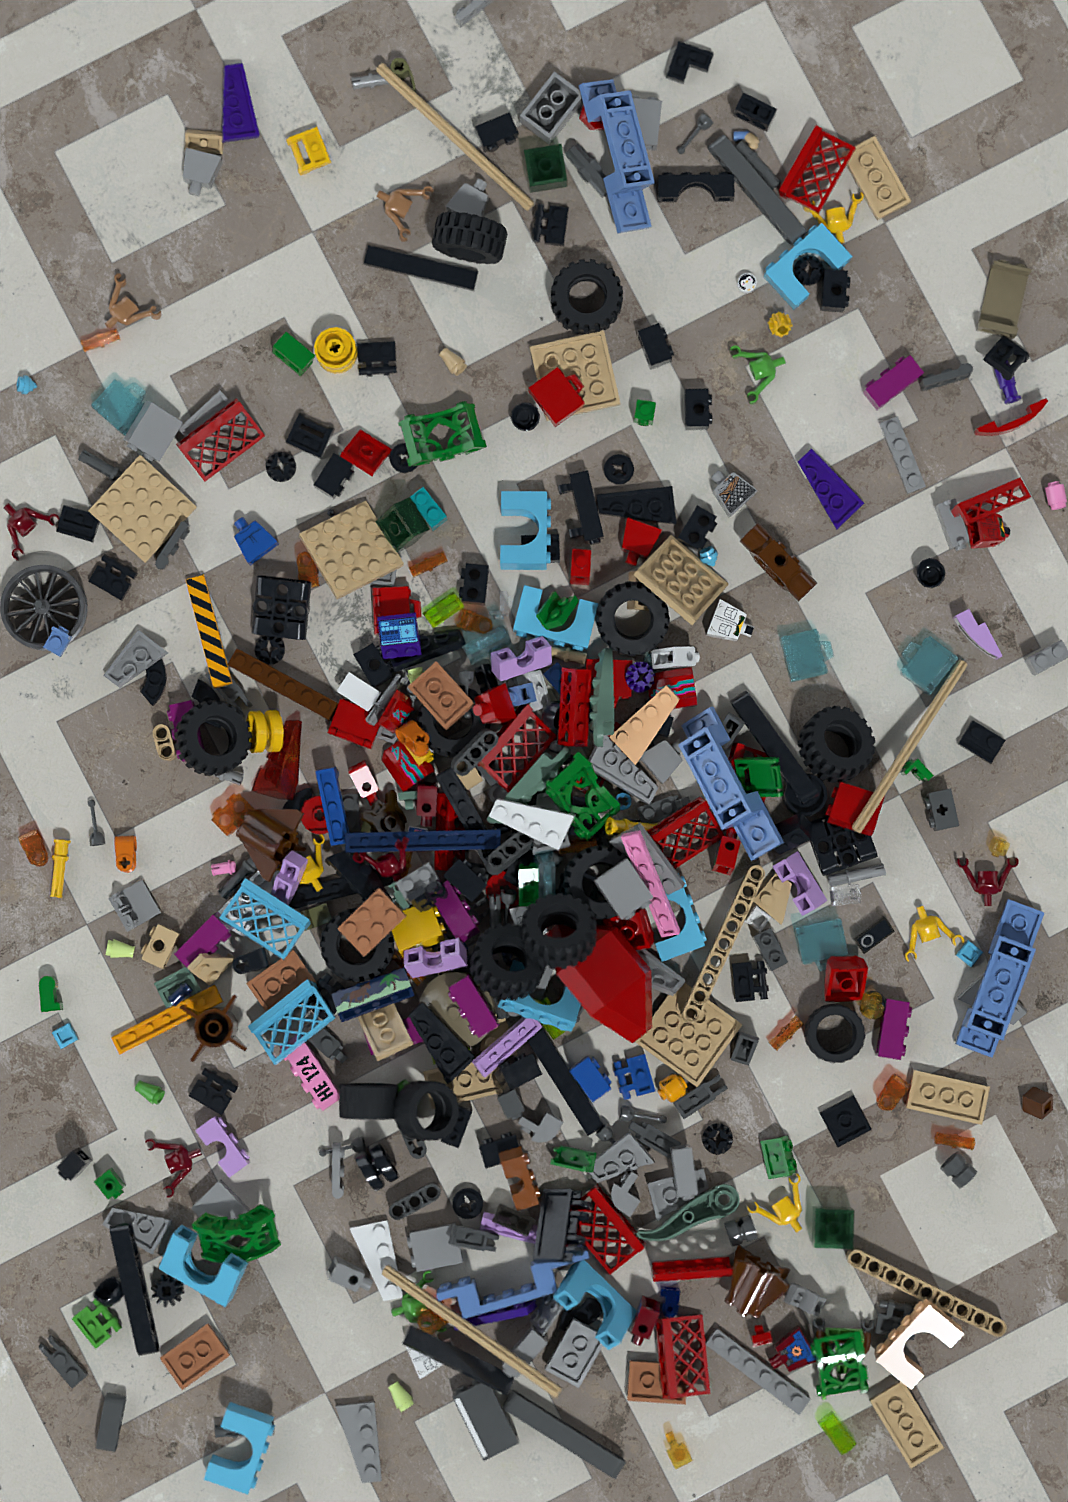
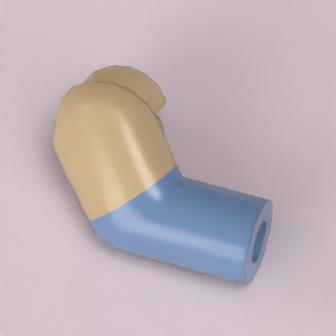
[733,131,759,150]

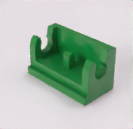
[272,331,315,377]
[518,863,538,907]
[550,1145,597,1172]

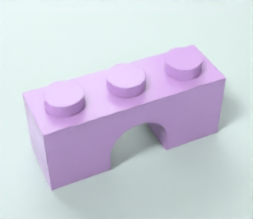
[491,636,552,682]
[772,851,828,916]
[404,938,467,978]
[195,1116,250,1178]

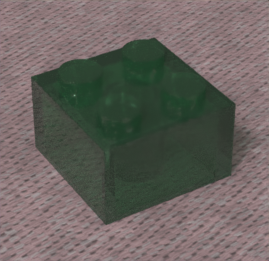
[524,144,568,193]
[375,497,430,553]
[812,1206,854,1249]

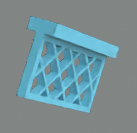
[219,878,311,960]
[248,979,336,1065]

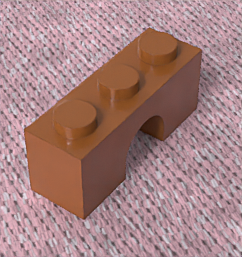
[499,1146,541,1211]

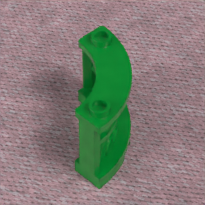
[398,401,487,466]
[545,751,620,841]
[192,1204,281,1263]
[810,1331,869,1400]

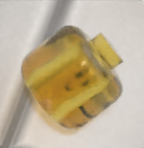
[988,836,1010,857]

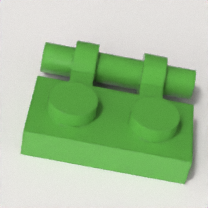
[71,1299,122,1349]

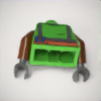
[813,1318,874,1374]

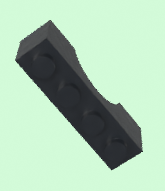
[658,172,735,202]

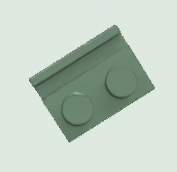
[388,882,411,910]
[154,967,201,1008]

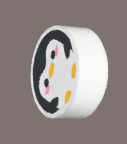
[737,273,757,293]

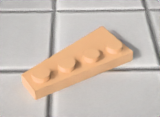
[610,685,680,765]

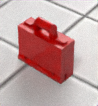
[528,367,585,427]
[372,586,422,635]
[586,659,633,708]
[328,698,381,750]

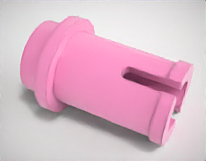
[211,860,237,876]

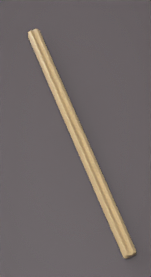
[376,63,534,211]
[852,660,967,833]
[382,1265,562,1397]

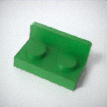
[536,591,579,630]
[900,759,934,782]
[760,1135,797,1179]

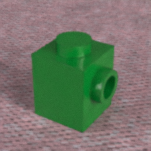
[634,399,656,426]
[94,1168,126,1200]

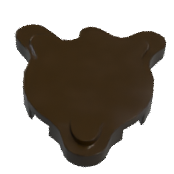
[360,790,407,832]

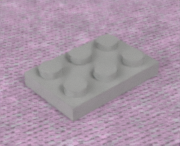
[545,1318,603,1388]

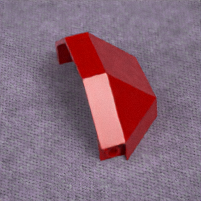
[545,924,652,1043]

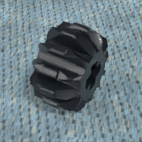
[151,1274,185,1307]

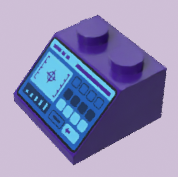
[377,613,421,659]

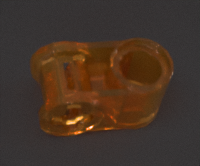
[297,552,319,588]
[456,608,494,636]
[18,829,49,867]
[876,1073,910,1111]
[417,1300,449,1335]

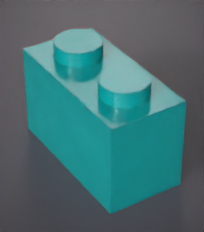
[408,487,448,531]

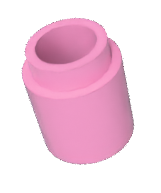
[1045,481,1067,510]

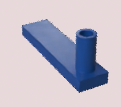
[315,767,349,846]

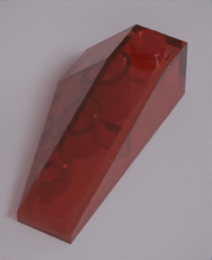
[251,720,302,800]

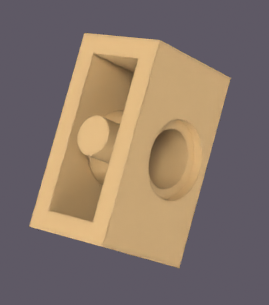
[141,924,181,969]

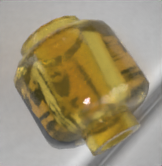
[859,991,886,1019]

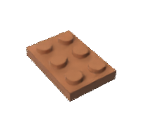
[408,661,475,730]
[337,888,407,957]
[246,950,316,1011]
[160,1323,231,1390]
[627,1360,688,1405]

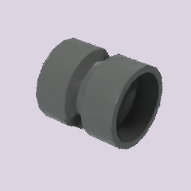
[940,1151,977,1189]
[724,1215,758,1247]

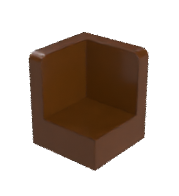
[1022,1087,1053,1120]

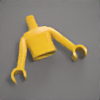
[803,192,864,244]
[276,834,325,892]
[904,905,964,962]
[747,1173,803,1233]

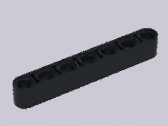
[730,690,820,806]
[109,1222,159,1356]

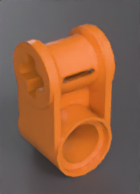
[395,720,429,757]
[115,835,137,873]

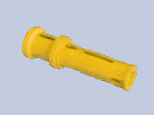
[605,817,657,835]
[50,839,71,898]

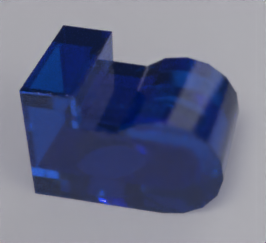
[660,1286,680,1318]

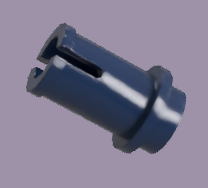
[168,982,193,1007]

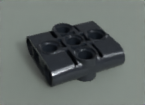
[251,575,312,640]
[810,816,878,876]

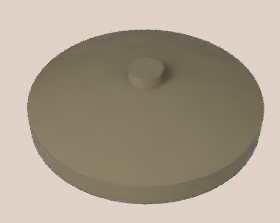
[419,971,496,1047]

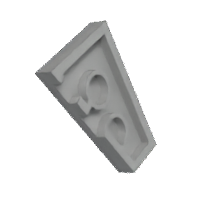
[636,949,685,996]
[647,1168,709,1221]
[102,1207,173,1254]

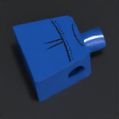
[234,517,279,566]

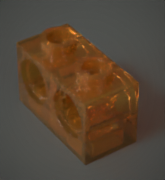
[211,793,256,837]

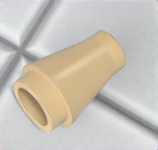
[439,348,467,376]

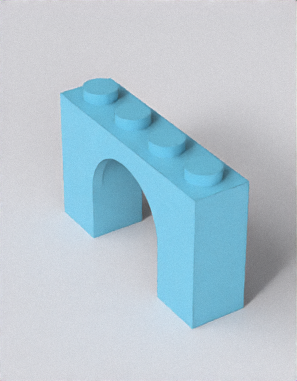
[764,223,852,310]
[500,491,551,570]
[513,585,598,652]
[654,873,707,962]
[498,960,581,1032]
[159,1224,248,1307]
[553,1260,637,1350]
[204,1402,275,1495]

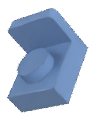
[43,625,73,657]

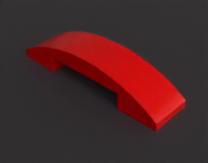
[974,398,1048,436]

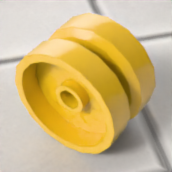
[314,327,358,374]
[246,710,284,753]

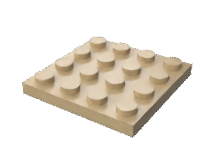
[530,330,621,421]
[88,455,197,563]
[299,501,404,600]
[634,535,729,625]
[635,983,742,1087]

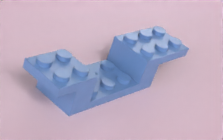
[579,79,655,234]
[678,707,784,861]
[955,899,1044,1058]
[436,1244,589,1319]

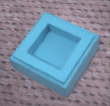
[956,940,983,967]
[52,1023,79,1049]

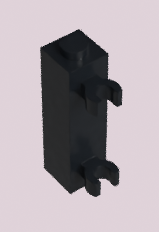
[558,470,604,545]

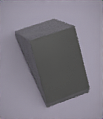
[722,712,745,749]
[731,1031,759,1066]

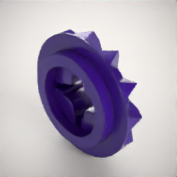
[626,662,655,692]

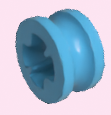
[615,793,632,810]

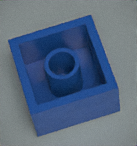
[569,1056,612,1103]

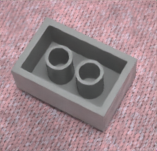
[520,72,583,145]

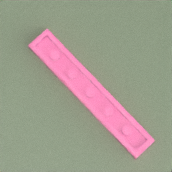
[621,830,681,938]

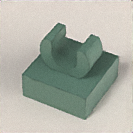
[398,791,418,810]

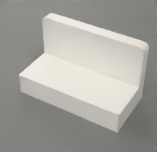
[516,670,551,712]
[337,672,382,712]

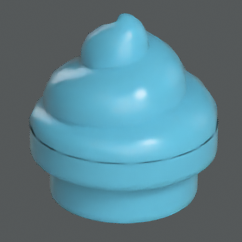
[16,375,37,394]
[699,546,718,567]

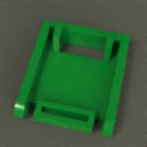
[735,757,783,797]

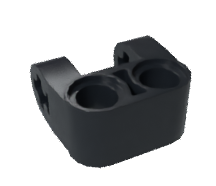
[232,947,271,974]

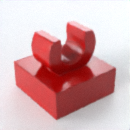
[751,1324,772,1347]

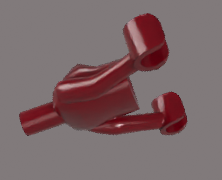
[4,503,60,560]
[353,837,409,882]
[956,858,1019,906]
[145,1138,202,1198]

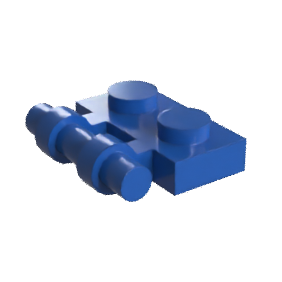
[613,1054,655,1100]

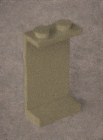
[977,260,1032,339]

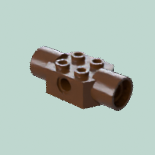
[739,523,817,602]

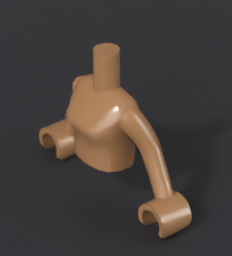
[376,186,433,242]
[105,274,162,329]

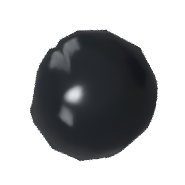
[511,402,540,431]
[916,558,946,588]
[541,701,560,730]
[94,1276,124,1307]

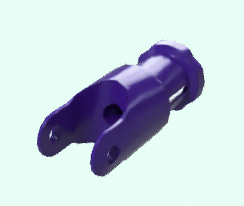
[993,361,1022,404]

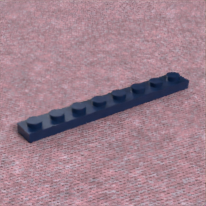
[345,830,501,853]

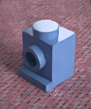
[507,682,537,707]

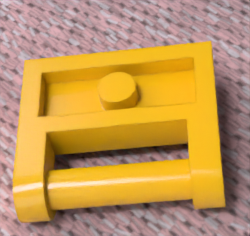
[286,127,331,175]

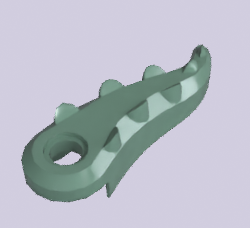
[589,648,615,747]
[486,746,571,824]
[636,1184,740,1241]

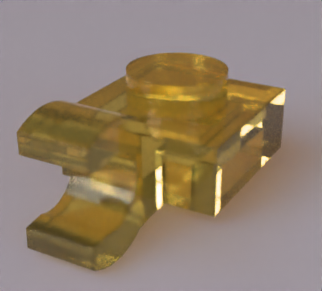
[665,1431,693,1470]

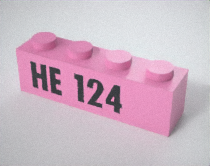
[279,1035,339,1111]

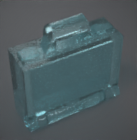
[91,379,146,437]
[462,625,512,666]
[780,629,834,683]
[900,636,958,696]
[535,851,555,899]
[794,918,848,971]

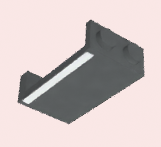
[452,1380,519,1461]

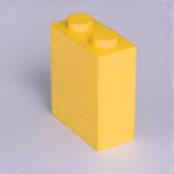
[392,906,446,957]

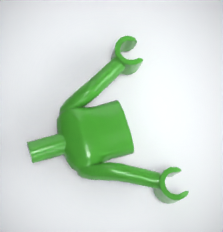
[729,345,786,405]
[391,1270,447,1332]

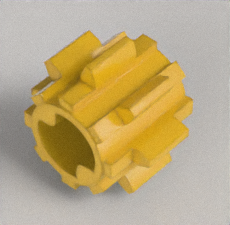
[768,312,793,337]

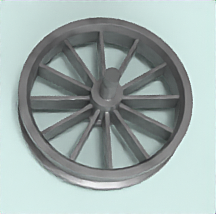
[0,565,88,651]

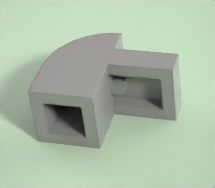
[518,1112,563,1143]
[611,1171,640,1217]
[784,1283,827,1317]

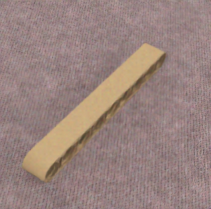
[681,865,765,1023]
[846,1248,1007,1337]

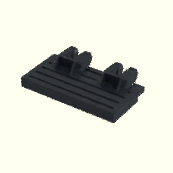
[533,1189,591,1263]

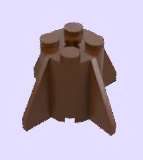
[236,809,306,882]
[180,994,248,1062]
[724,1245,790,1318]

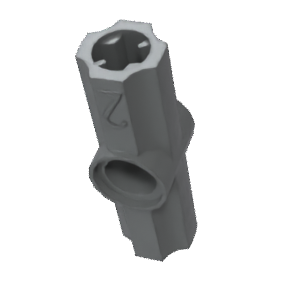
[565,143,607,198]

